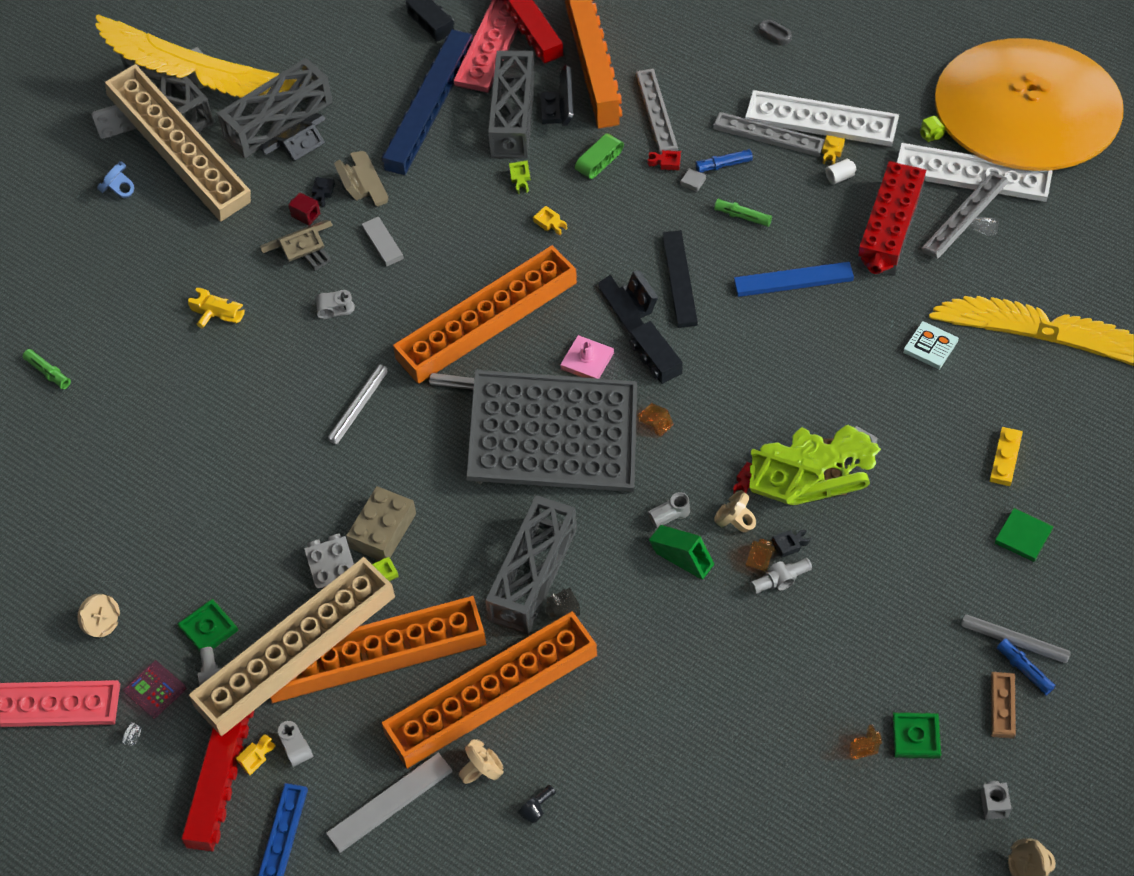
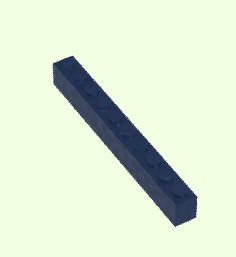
[382,29,473,175]

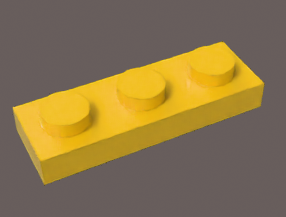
[989,427,1023,486]

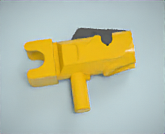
[188,287,245,328]

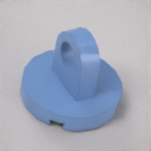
[97,161,134,198]

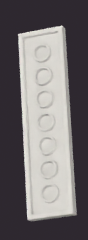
[745,90,899,147]
[897,143,1053,202]

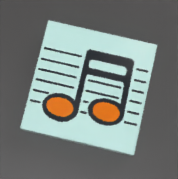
[903,321,959,370]

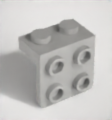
[92,105,136,139]
[304,533,354,588]

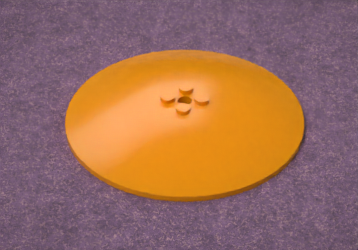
[935,38,1123,171]

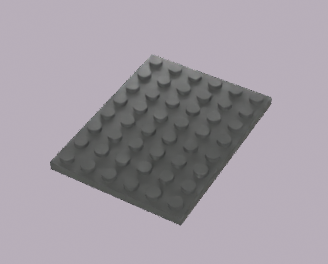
[467,370,637,492]

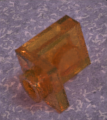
[637,403,674,436]
[746,539,775,572]
[849,724,882,760]

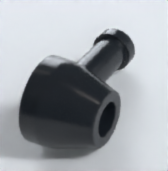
[518,785,556,824]

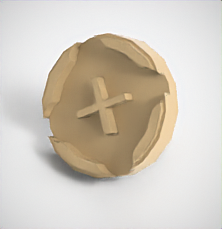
[714,491,756,532]
[78,594,120,637]
[459,740,503,784]
[1008,838,1055,876]

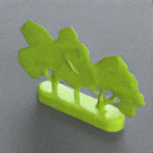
[760,425,881,505]

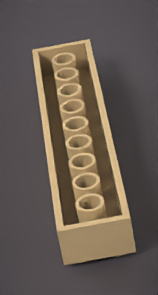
[105,64,251,222]
[189,557,395,736]

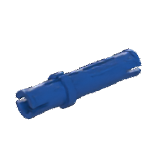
[695,149,753,173]
[996,638,1056,695]

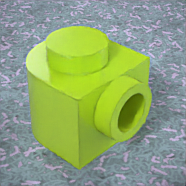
[920,116,945,142]

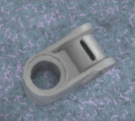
[316,290,355,319]
[278,721,314,767]

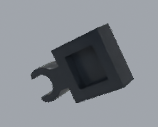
[312,177,335,207]
[771,529,811,558]

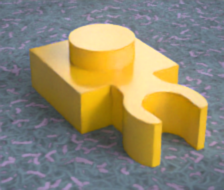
[822,135,845,165]
[533,206,567,235]
[236,735,275,775]

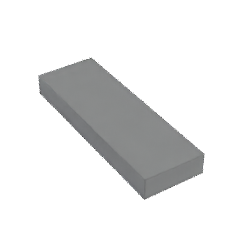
[362,216,404,267]

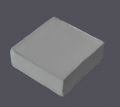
[681,168,706,192]

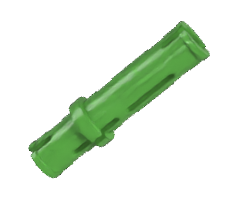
[714,198,772,227]
[23,349,71,389]

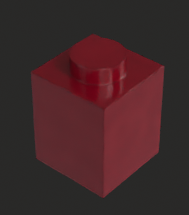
[289,193,321,226]

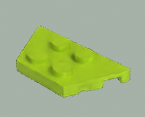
[750,449,825,504]

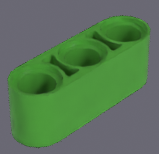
[575,133,624,179]

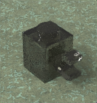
[545,588,580,621]

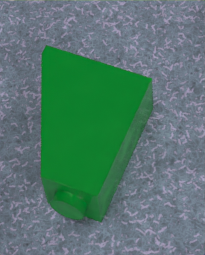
[649,525,714,580]

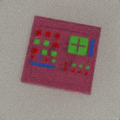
[123,660,187,719]

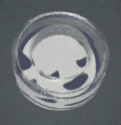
[122,723,141,746]

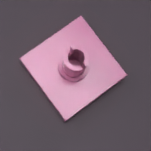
[560,335,614,379]

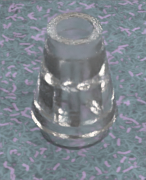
[968,217,999,237]

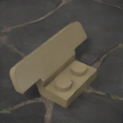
[334,151,388,206]
[260,220,333,262]

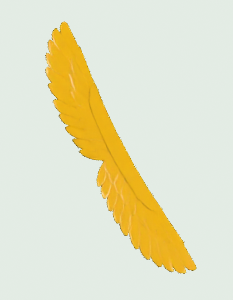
[95,15,303,98]
[929,296,1134,366]

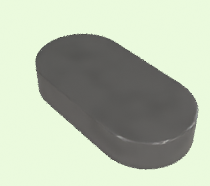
[759,20,792,45]

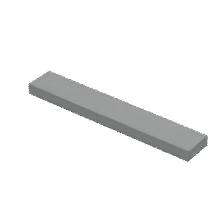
[636,69,678,154]
[713,112,825,157]
[921,172,1008,259]
[326,753,452,853]

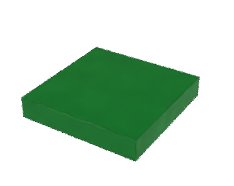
[995,508,1054,562]
[178,599,239,652]
[892,713,941,759]

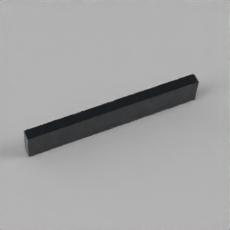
[663,230,698,328]

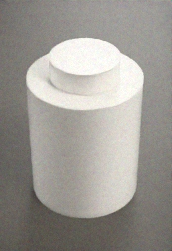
[825,159,856,185]

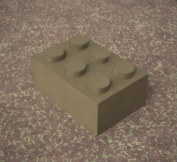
[346,486,416,561]

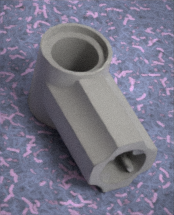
[648,492,690,528]

